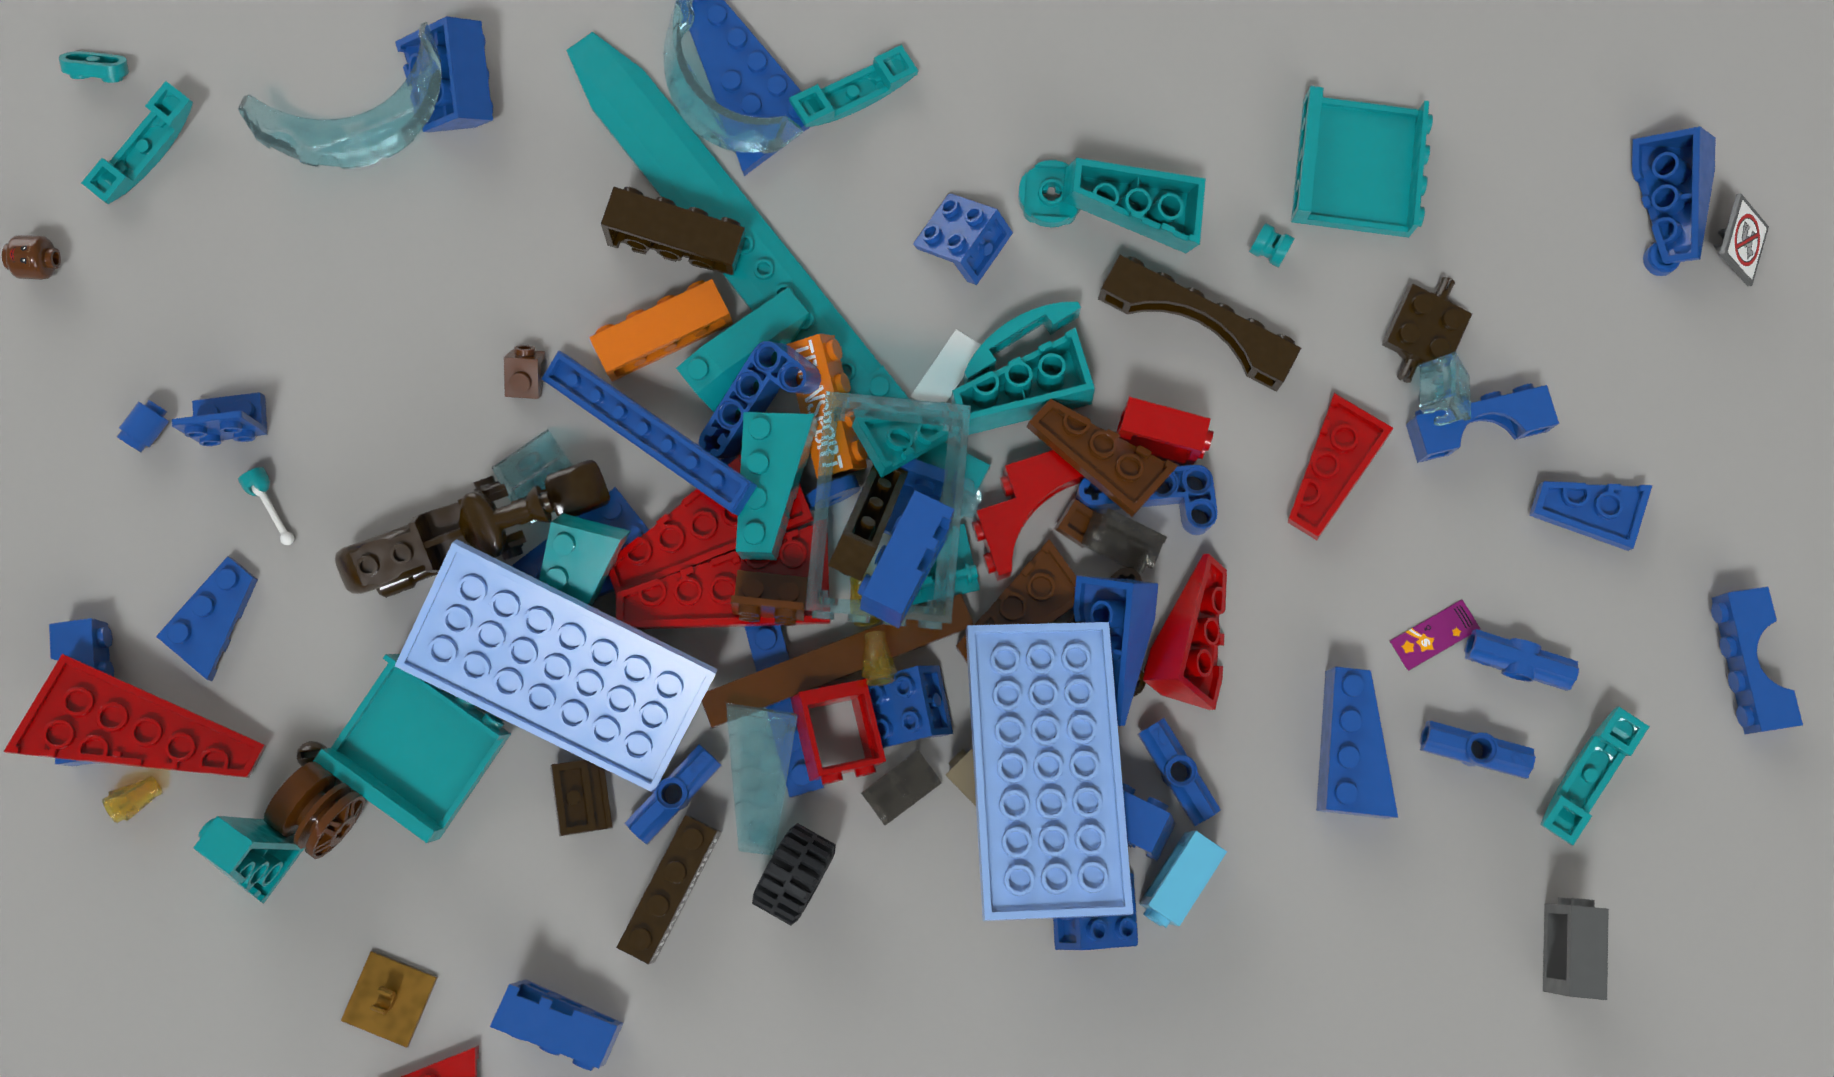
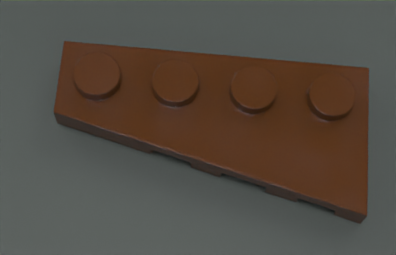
[1027,399,1178,517]
[956,539,1076,664]

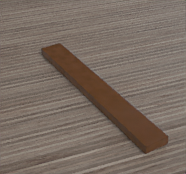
[701,594,974,729]

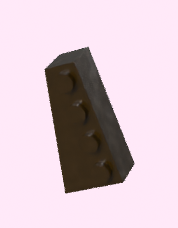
[601,187,746,275]

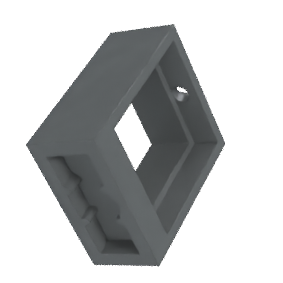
[1543,897,1609,1000]

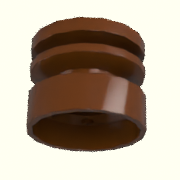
[264,761,365,859]

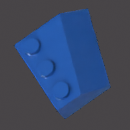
[395,16,493,133]

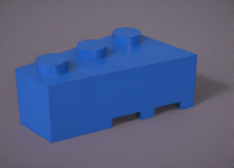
[858,490,955,628]
[490,979,623,1071]

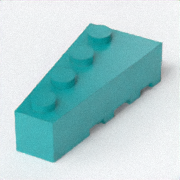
[952,327,1095,437]
[736,412,818,560]
[539,514,631,606]

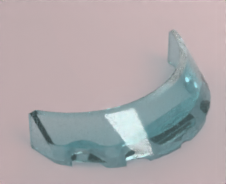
[663,0,803,154]
[238,22,442,169]

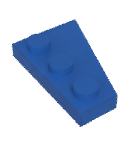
[1529,481,1653,551]

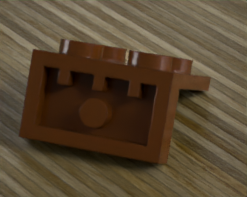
[730,570,808,626]

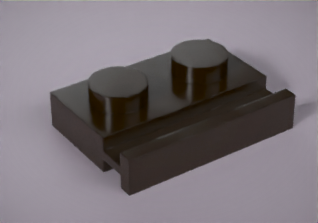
[550,760,613,837]

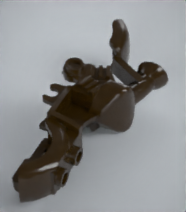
[335,460,610,598]

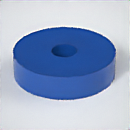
[805,475,861,511]

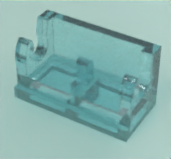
[1420,352,1471,426]

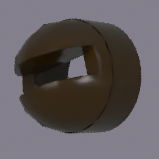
[296,741,327,766]

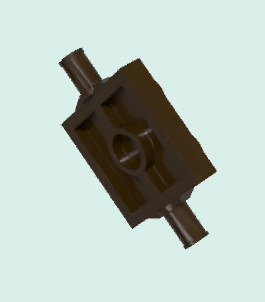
[1382,277,1472,383]

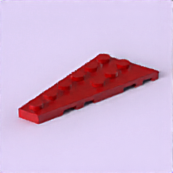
[609,454,814,593]
[616,518,830,629]
[3,654,266,778]

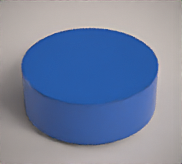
[1643,243,1680,276]

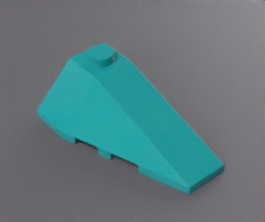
[676,288,810,419]

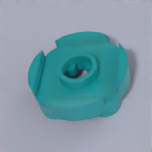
[1018,160,1081,228]

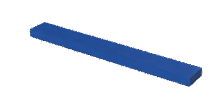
[542,351,758,516]

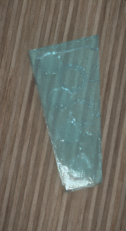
[726,703,797,856]

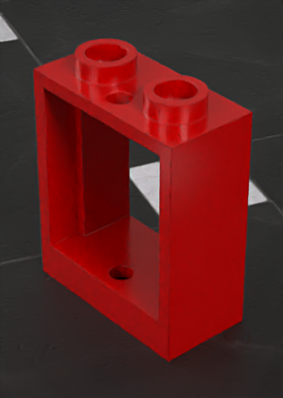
[1116,396,1214,466]
[790,679,886,785]

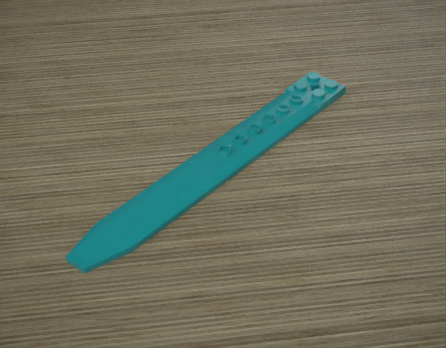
[566,32,916,461]

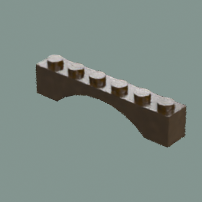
[1098,254,1302,392]

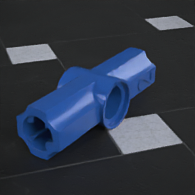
[1464,629,1579,691]
[1137,718,1221,826]
[1420,720,1536,779]
[625,744,722,845]

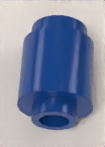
[117,400,169,453]

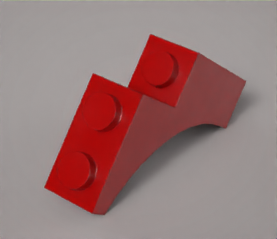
[971,450,1085,581]

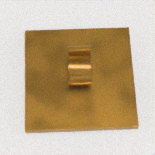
[341,951,438,1048]

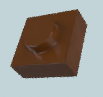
[1054,499,1103,548]

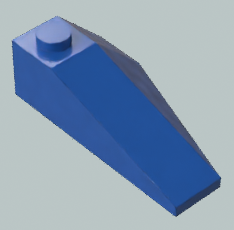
[1632,126,1716,264]
[1073,576,1158,726]

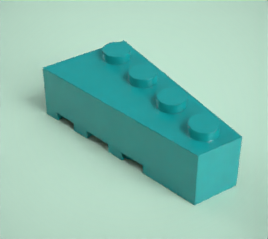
[1062,158,1206,254]
[193,816,305,904]

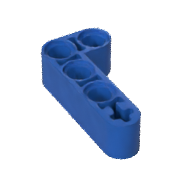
[698,341,821,458]
[1076,465,1218,535]

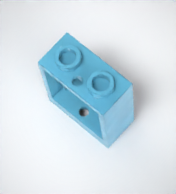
[1139,831,1227,928]

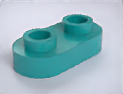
[59,51,129,83]

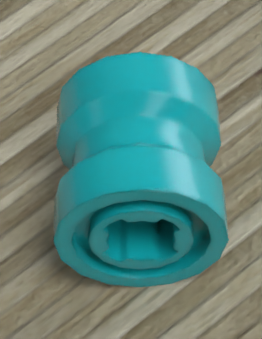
[1249,223,1295,268]

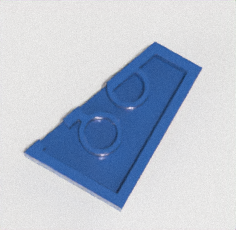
[156,556,258,681]

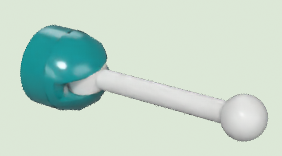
[238,467,295,545]

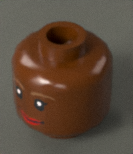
[2,235,61,280]

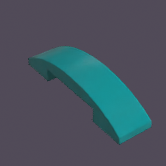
[789,45,919,127]
[81,81,193,204]
[963,301,1081,384]
[1540,706,1650,846]

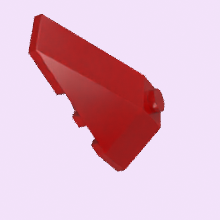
[1143,554,1227,710]

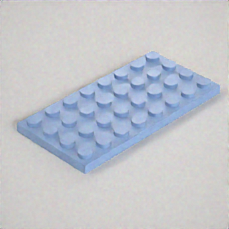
[395,539,718,793]
[966,622,1133,921]

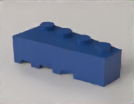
[1316,667,1398,819]
[1122,782,1176,862]

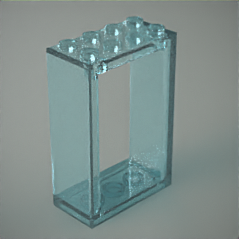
[805,391,971,630]

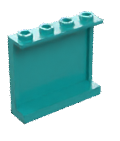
[1291,86,1433,238]
[313,654,511,843]

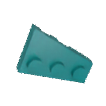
[852,402,960,478]

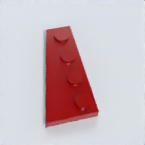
[1287,393,1393,541]

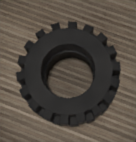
[752,823,836,926]

